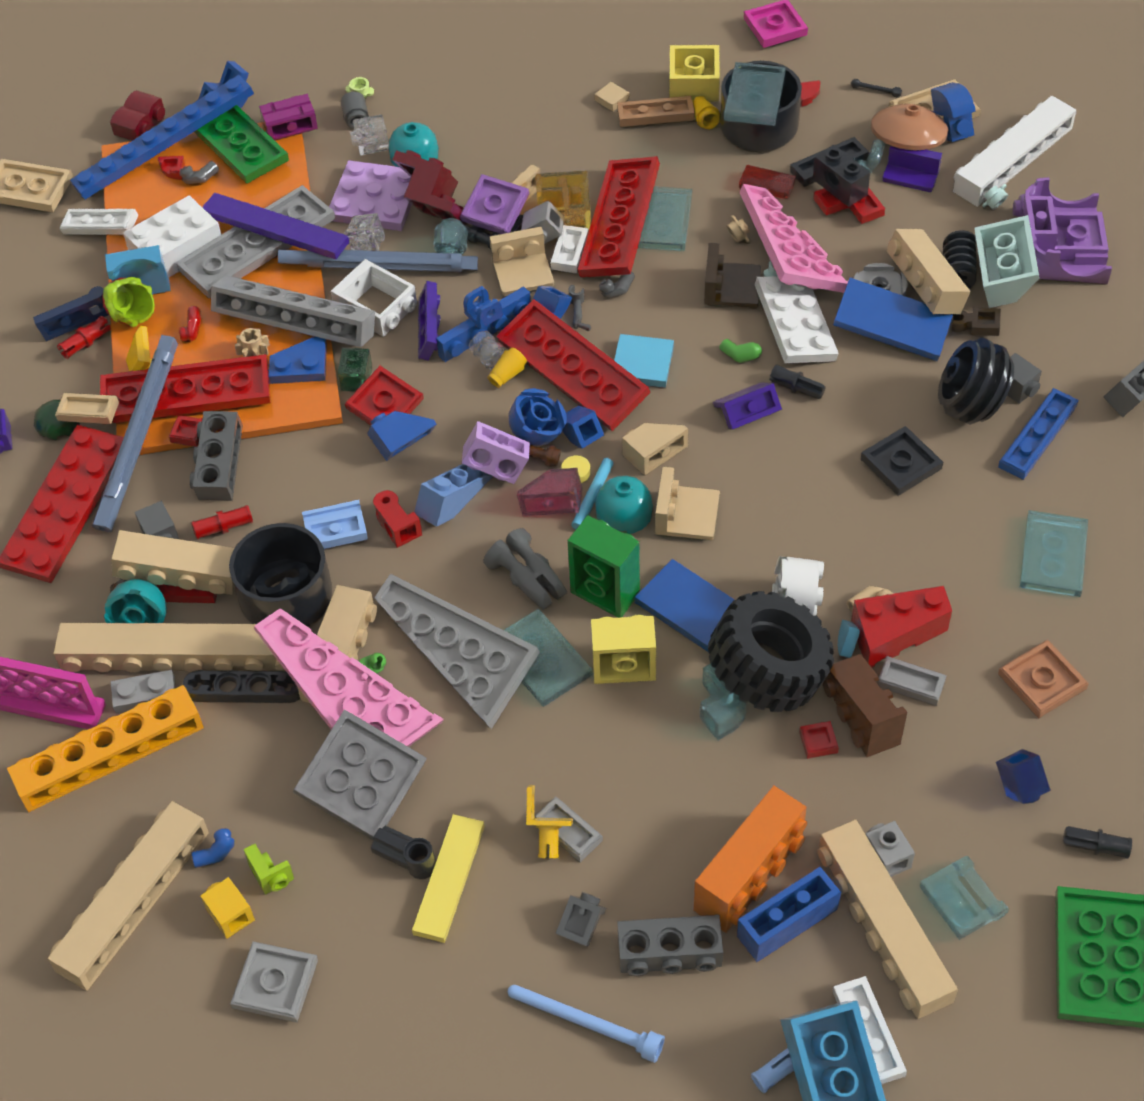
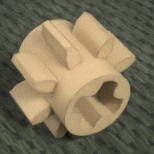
[235,328,270,357]

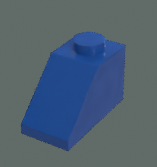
[367,411,437,461]

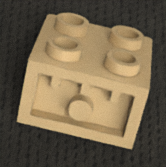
[489,227,554,296]
[655,467,720,540]

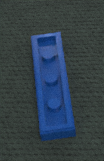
[998,388,1079,480]

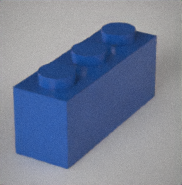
[737,867,841,962]

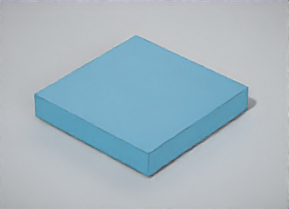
[614,334,674,388]

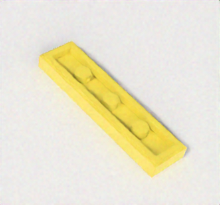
[412,814,485,943]

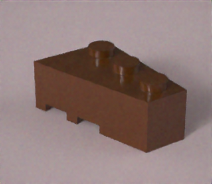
[823,654,908,757]

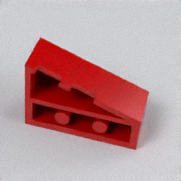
[851,586,952,668]

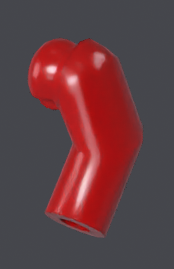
[179,306,201,342]

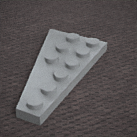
[374,573,540,729]

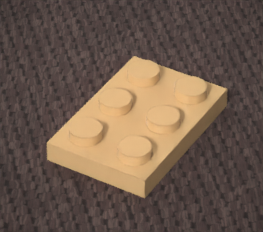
[0,159,73,212]

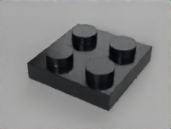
[860,426,943,496]

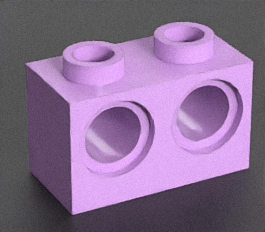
[462,421,530,484]

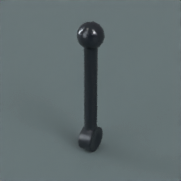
[851,79,902,97]

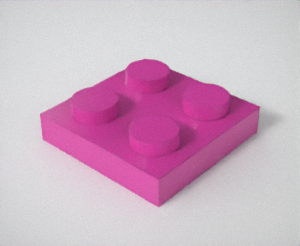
[744,0,808,48]

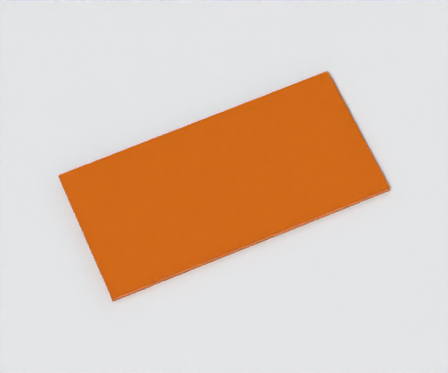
[101,122,343,455]

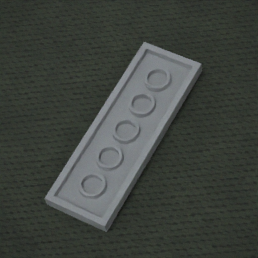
[176,185,335,298]

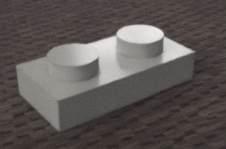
[111,670,176,713]

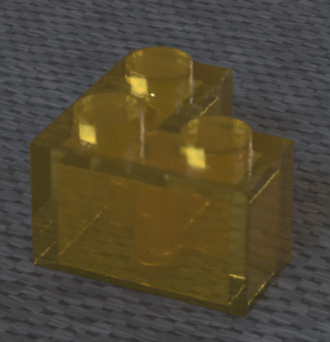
[536,171,591,230]

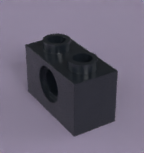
[813,145,870,207]

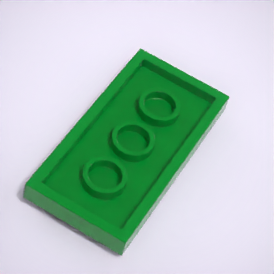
[194,105,289,183]

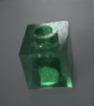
[338,348,373,392]

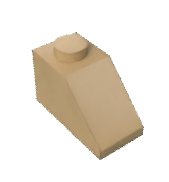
[622,423,688,476]

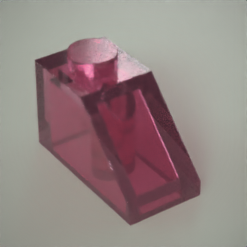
[517,468,583,516]

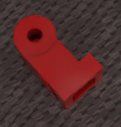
[373,490,422,548]

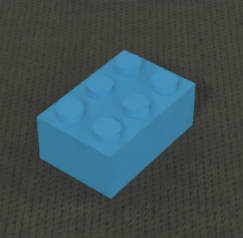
[780,1001,886,1101]

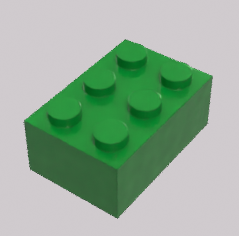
[567,515,640,618]

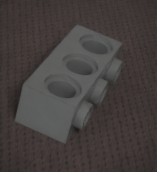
[190,411,243,501]
[617,915,723,976]

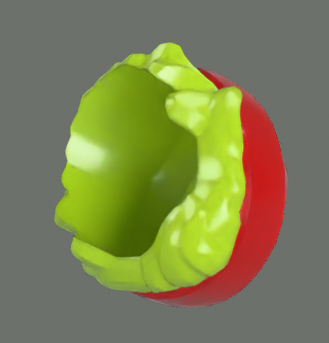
[102,277,155,327]

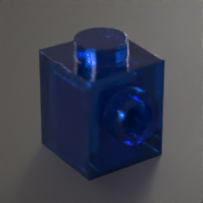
[996,749,1051,804]

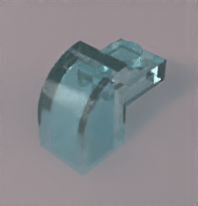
[700,663,747,740]

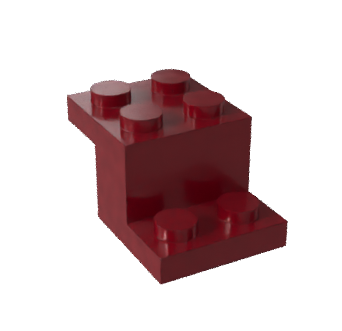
[393,150,467,226]

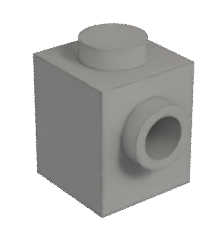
[521,201,564,244]
[866,821,915,877]

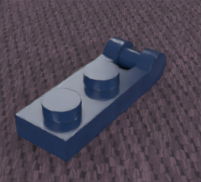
[33,286,108,341]

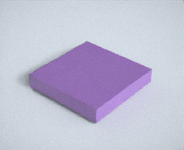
[460,174,530,234]

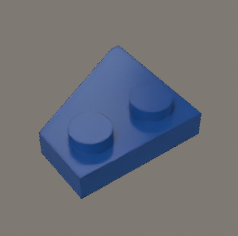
[269,336,327,384]

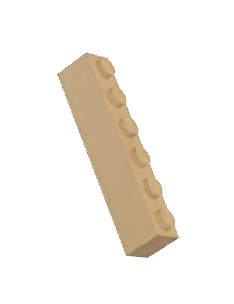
[47,801,209,991]
[817,820,958,1019]

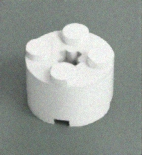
[772,556,824,616]

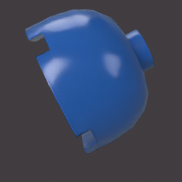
[508,388,567,446]

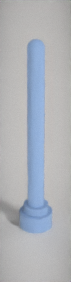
[507,985,665,1063]

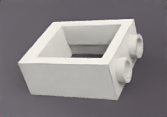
[331,259,417,337]

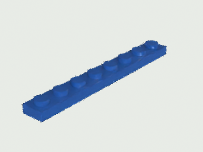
[70,75,254,200]

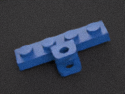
[436,286,531,362]

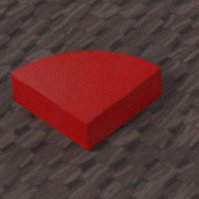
[801,80,820,107]
[158,156,185,180]

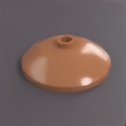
[871,104,948,150]

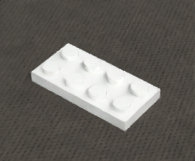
[754,276,839,363]

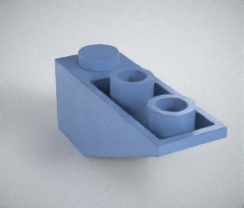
[414,464,493,527]

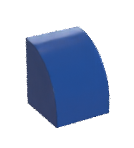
[533,286,572,319]
[562,406,604,449]

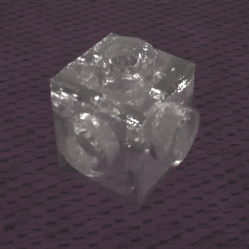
[350,114,389,155]
[345,213,385,251]

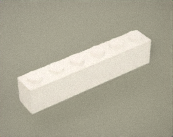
[953,96,1076,207]

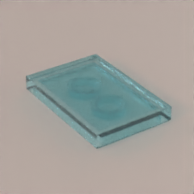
[724,62,786,126]
[638,186,693,251]
[1019,510,1088,597]
[504,608,593,707]

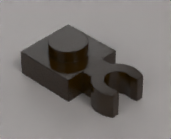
[952,308,1001,336]

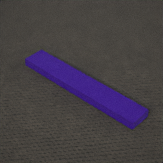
[202,193,350,260]

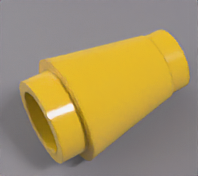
[692,96,720,129]
[487,347,527,388]

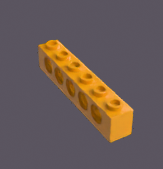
[7,685,204,813]

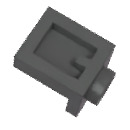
[556,892,607,946]

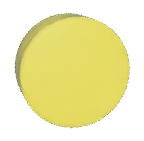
[562,455,590,484]

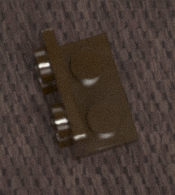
[704,243,761,308]

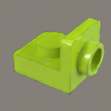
[243,844,294,895]

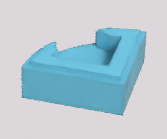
[838,619,860,658]

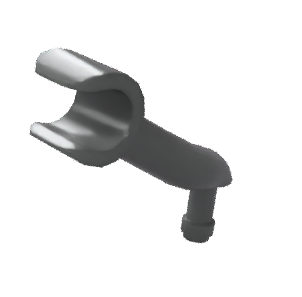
[568,285,591,331]

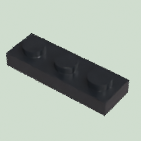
[790,137,869,187]

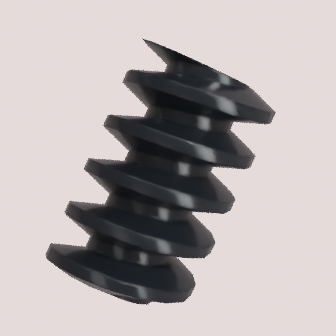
[943,230,977,289]

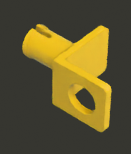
[526,785,573,858]

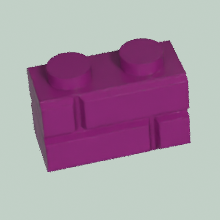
[259,94,318,140]

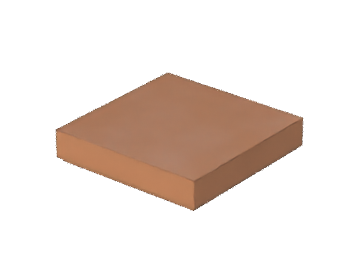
[998,640,1089,719]

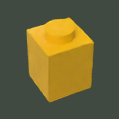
[200,877,255,939]

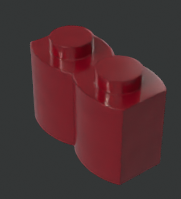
[110,90,165,141]

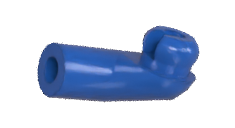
[192,829,234,868]

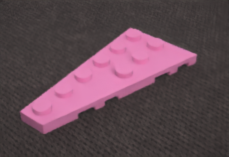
[739,184,849,293]
[254,608,443,747]

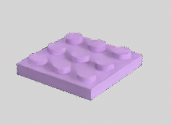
[329,160,412,231]

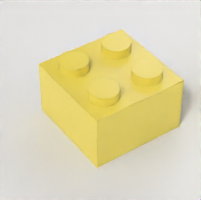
[669,45,720,101]
[591,615,656,684]

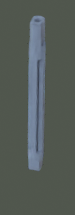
[278,250,478,272]
[92,335,178,533]

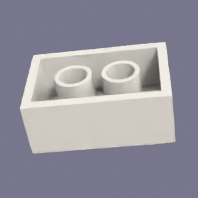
[123,195,221,278]

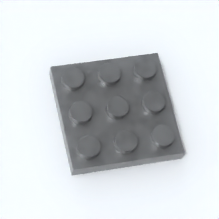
[293,709,427,840]

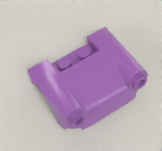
[1013,178,1112,284]

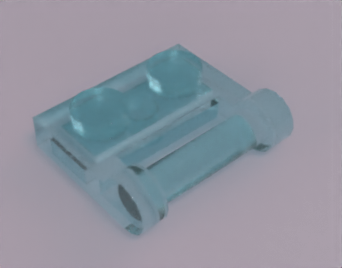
[920,856,1009,940]

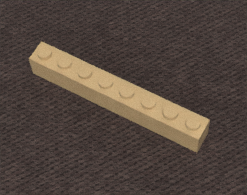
[54,623,286,672]

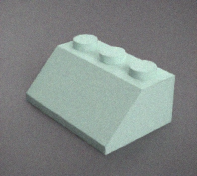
[974,215,1040,308]

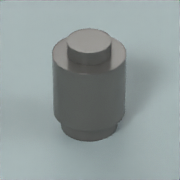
[340,92,369,129]

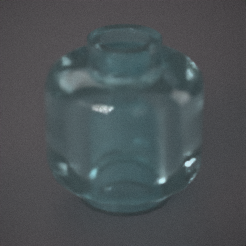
[433,218,468,255]

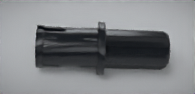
[770,364,826,399]
[1063,826,1132,859]

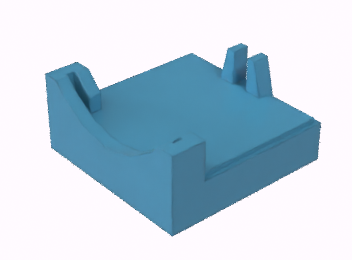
[105,245,171,296]

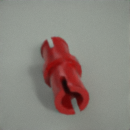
[57,316,111,359]
[191,505,253,539]

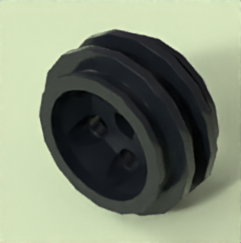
[938,337,1014,425]

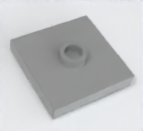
[230,941,318,1023]

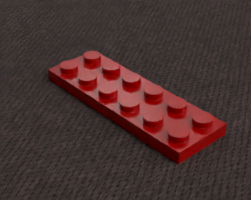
[578,156,660,278]
[496,299,651,431]
[100,354,271,423]
[0,424,124,583]

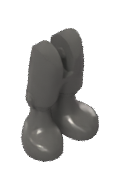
[483,528,567,610]

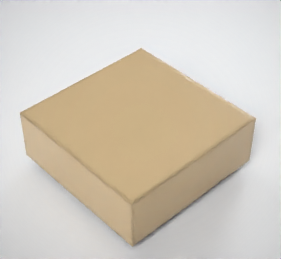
[595,82,629,111]

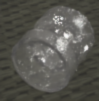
[469,331,506,369]

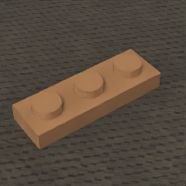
[617,96,694,127]

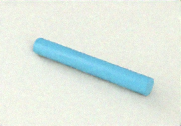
[571,458,614,530]

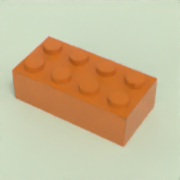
[694,785,808,933]

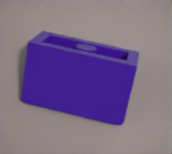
[882,146,942,192]
[713,382,782,430]

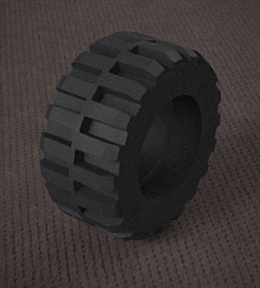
[708,591,834,712]

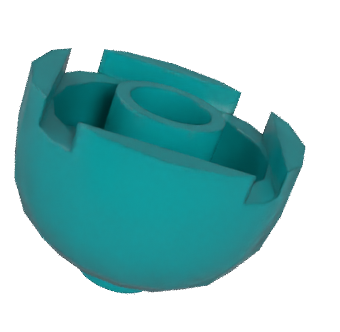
[388,122,439,167]
[595,475,653,534]
[104,579,167,623]

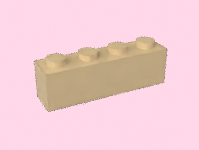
[887,229,971,314]
[111,530,234,595]
[297,585,377,703]

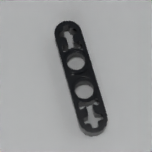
[183,670,300,703]

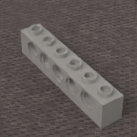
[211,275,375,347]

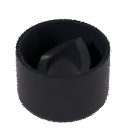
[720,61,802,152]
[229,523,332,627]

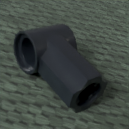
[370,825,436,879]

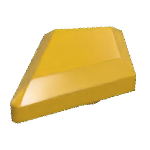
[126,326,152,371]

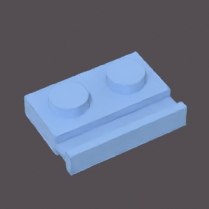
[302,500,368,549]

